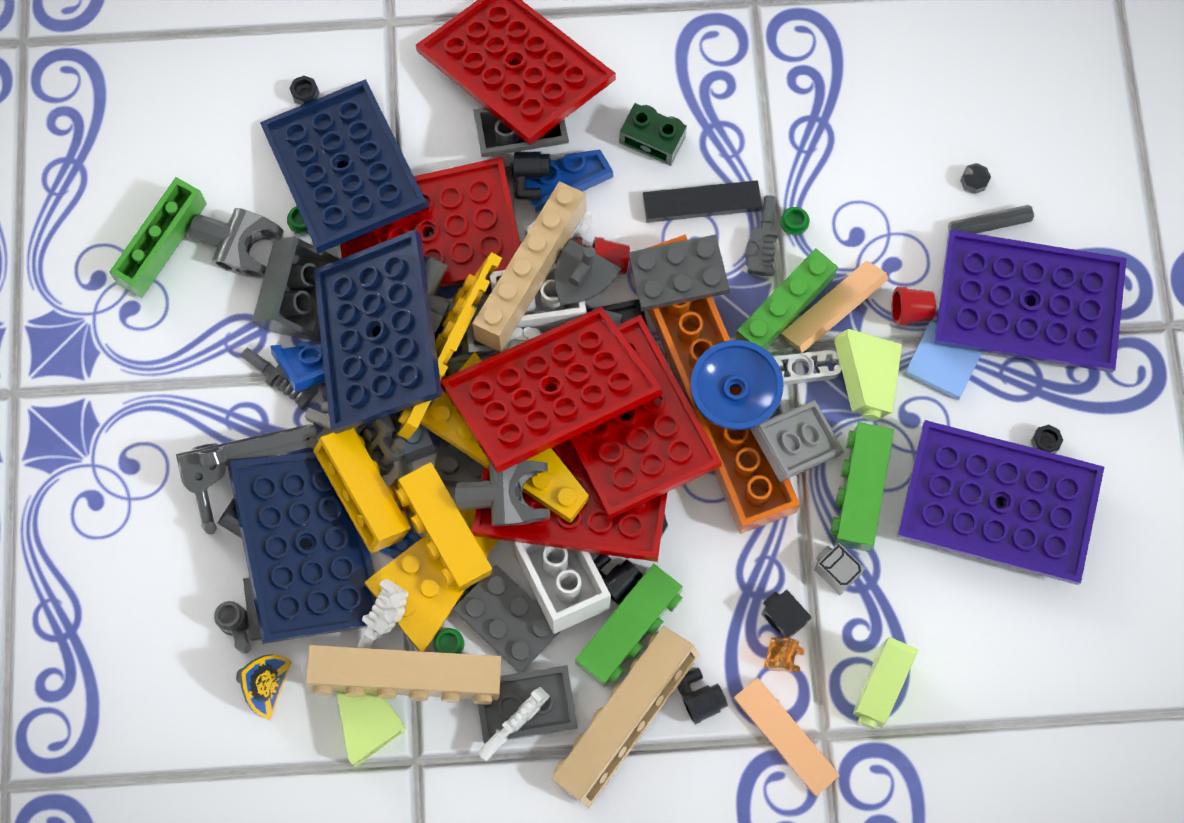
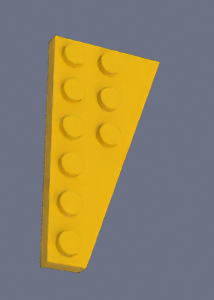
[397,252,502,440]
[420,352,589,524]

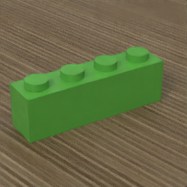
[109,177,207,298]
[735,248,838,350]
[830,422,894,552]
[575,563,683,687]

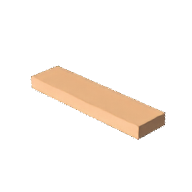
[781,261,889,353]
[733,677,840,797]

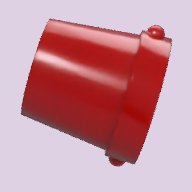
[592,237,630,274]
[891,287,936,325]

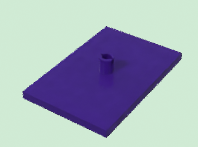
[934,229,1127,373]
[897,420,1105,585]

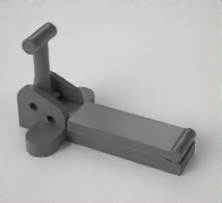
[176,424,318,534]

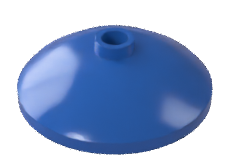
[690,340,784,430]

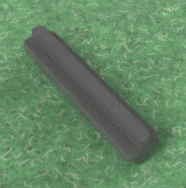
[948,205,1034,234]

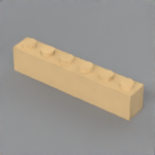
[472,181,586,352]
[551,626,700,808]
[306,645,502,705]

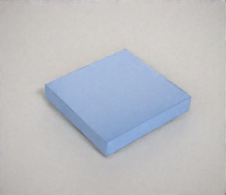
[905,321,983,400]

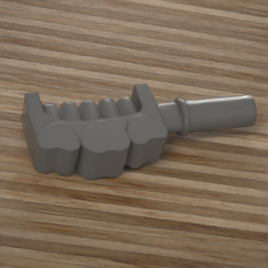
[744,195,779,276]
[241,347,318,410]

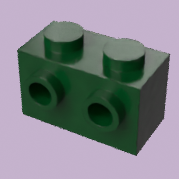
[619,103,687,166]

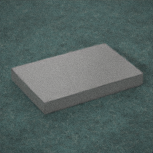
[750,400,844,482]

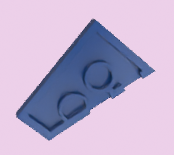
[510,149,614,213]
[270,341,325,392]

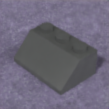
[473,108,569,158]
[252,236,339,341]

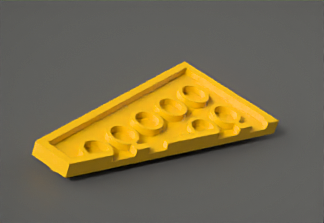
[365,509,498,652]

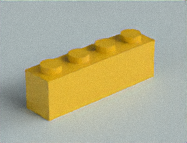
[313,428,410,554]
[396,462,492,593]

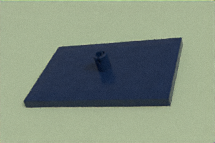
[260,79,428,254]
[314,230,442,434]
[227,452,376,644]

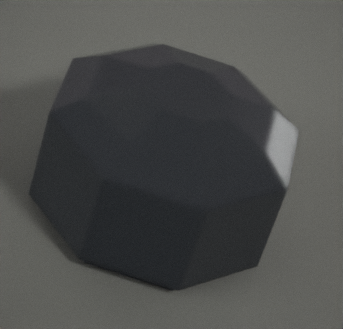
[289,75,319,105]
[960,163,991,194]
[1031,424,1063,453]

